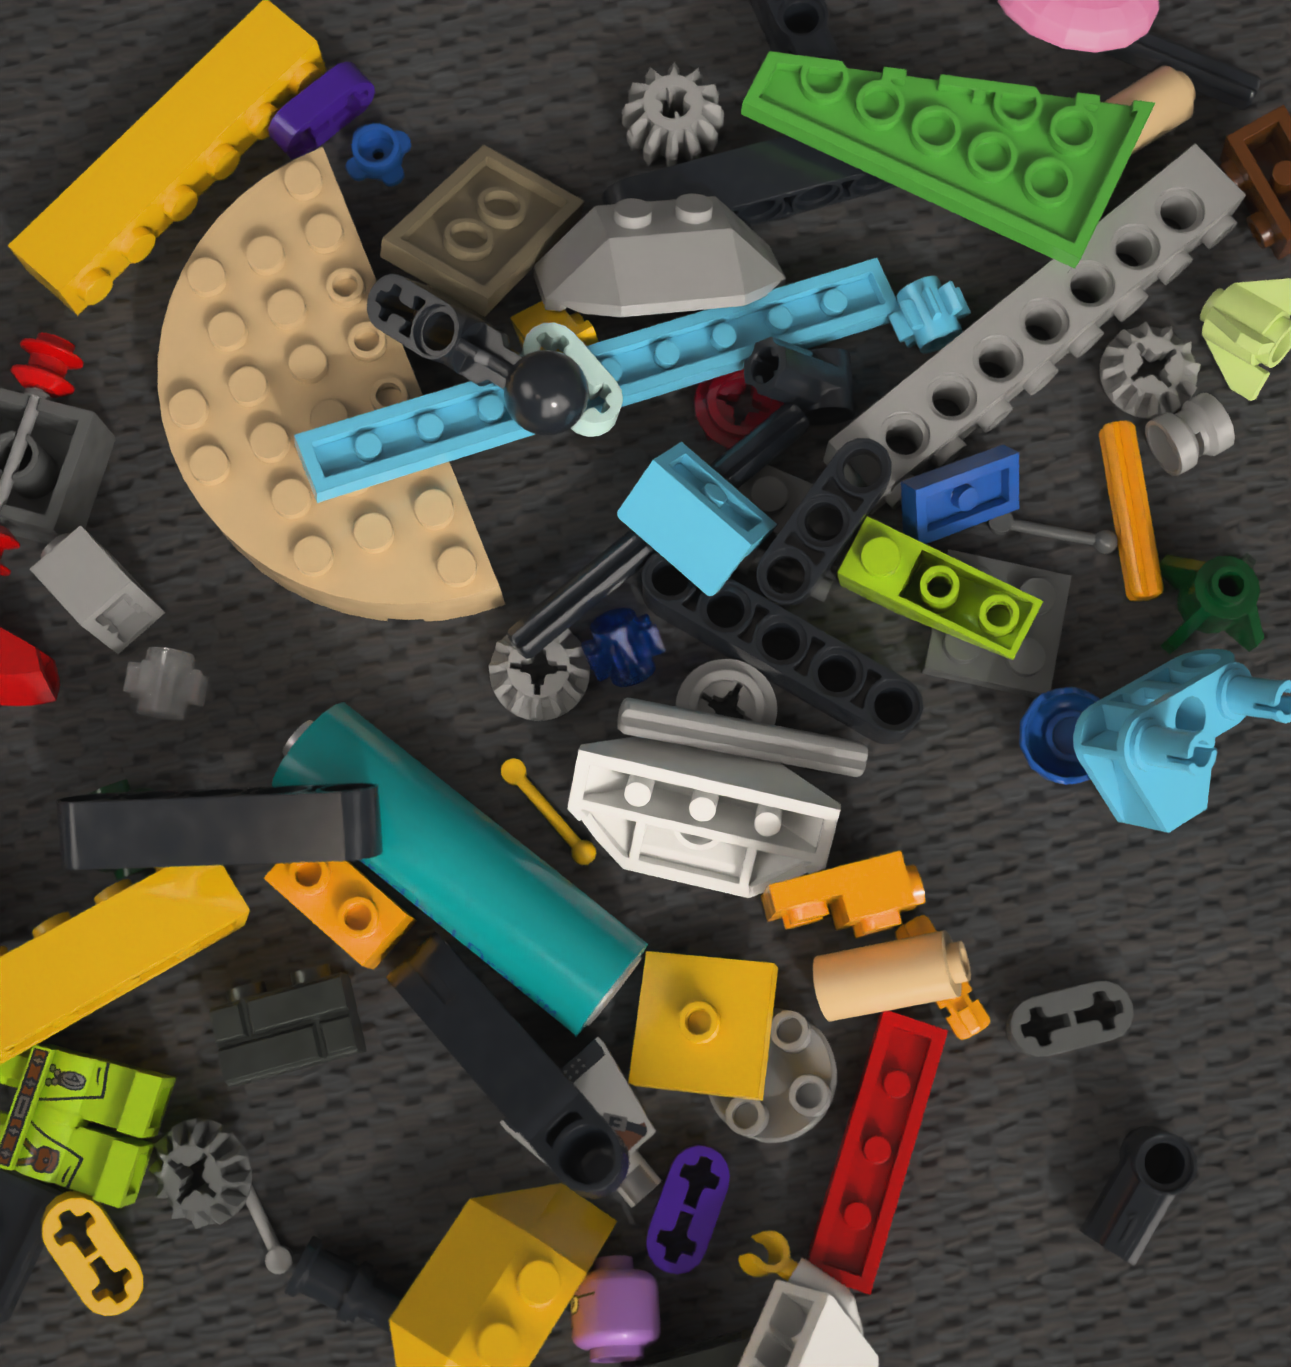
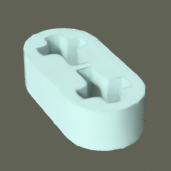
[521,323,623,437]

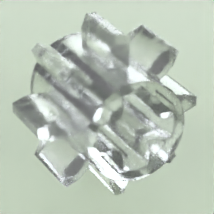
[123,647,209,721]

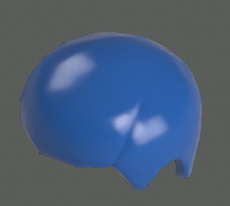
[1019,687,1101,785]

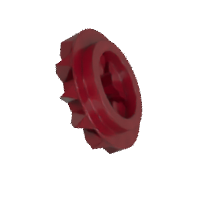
[694,369,784,450]

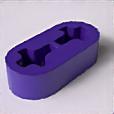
[268,62,375,160]
[646,1144,730,1274]

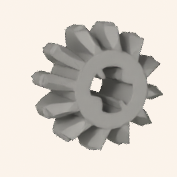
[622,62,724,167]

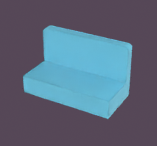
[617,442,778,596]

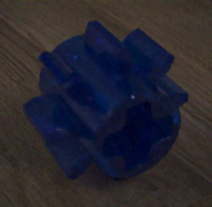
[581,608,666,687]

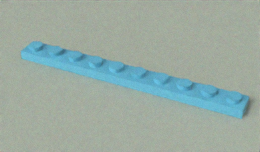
[294,258,901,503]

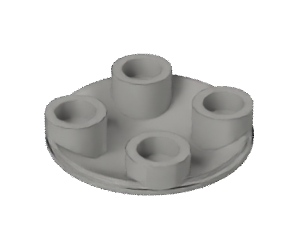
[709,1008,837,1143]

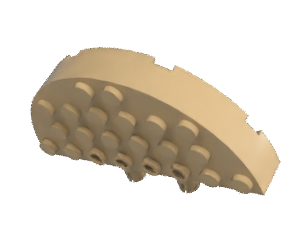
[158,147,505,621]

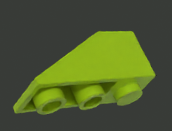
[837,516,1043,660]

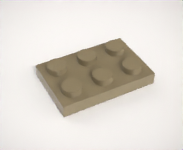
[380,145,584,317]

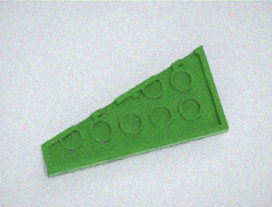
[741,51,1155,269]

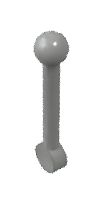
[246,1185,294,1274]

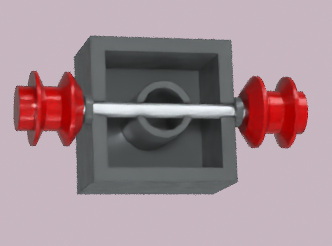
[0,332,116,576]

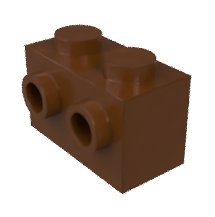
[1218,104,1291,260]

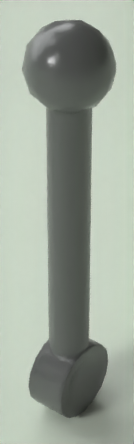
[988,512,1118,554]

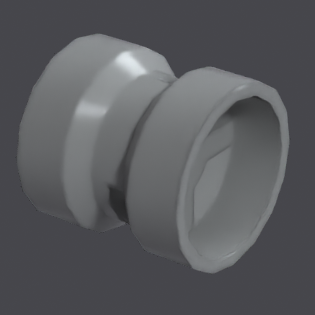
[1145,393,1235,476]

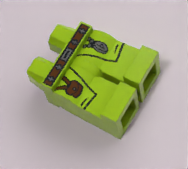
[0,1044,177,1208]

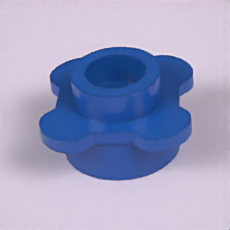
[346,124,411,187]

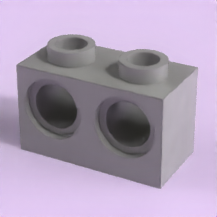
[30,525,165,654]

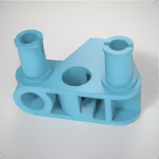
[1073,649,1291,833]

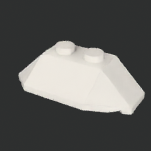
[567,736,841,898]

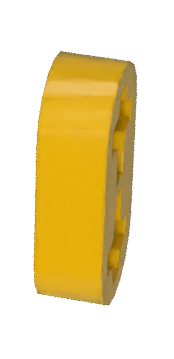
[41,1191,143,1316]

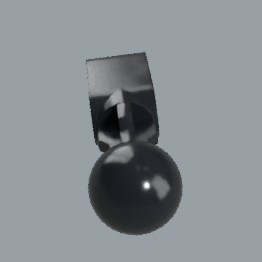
[367,274,589,436]

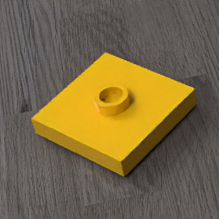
[628,951,778,1101]

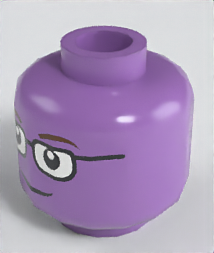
[570,1256,661,1363]

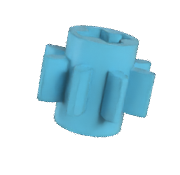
[888,276,971,353]

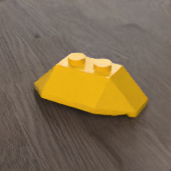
[389,1183,617,1367]

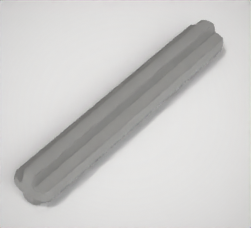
[617,698,868,777]

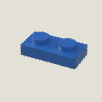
[901,445,1019,544]

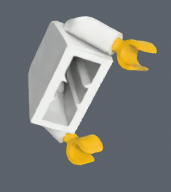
[738,1231,878,1367]

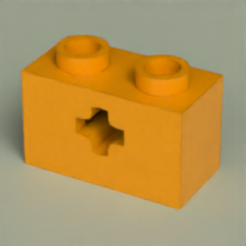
[264,861,417,970]

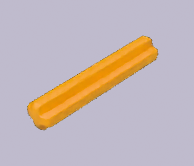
[1099,420,1164,601]

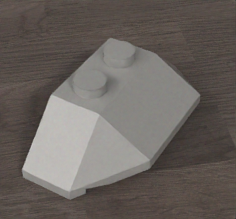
[534,194,786,317]

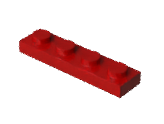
[806,1010,948,1295]

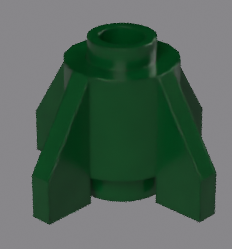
[1159,553,1264,654]

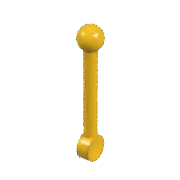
[501,758,597,865]

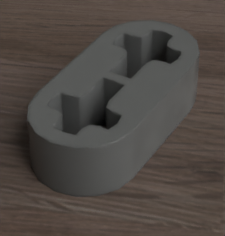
[1005,981,1134,1057]

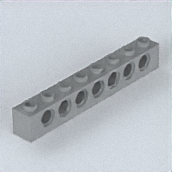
[823,144,1246,515]

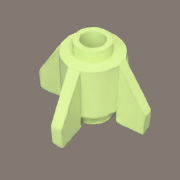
[1200,278,1291,401]

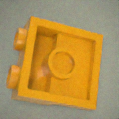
[761,850,925,938]

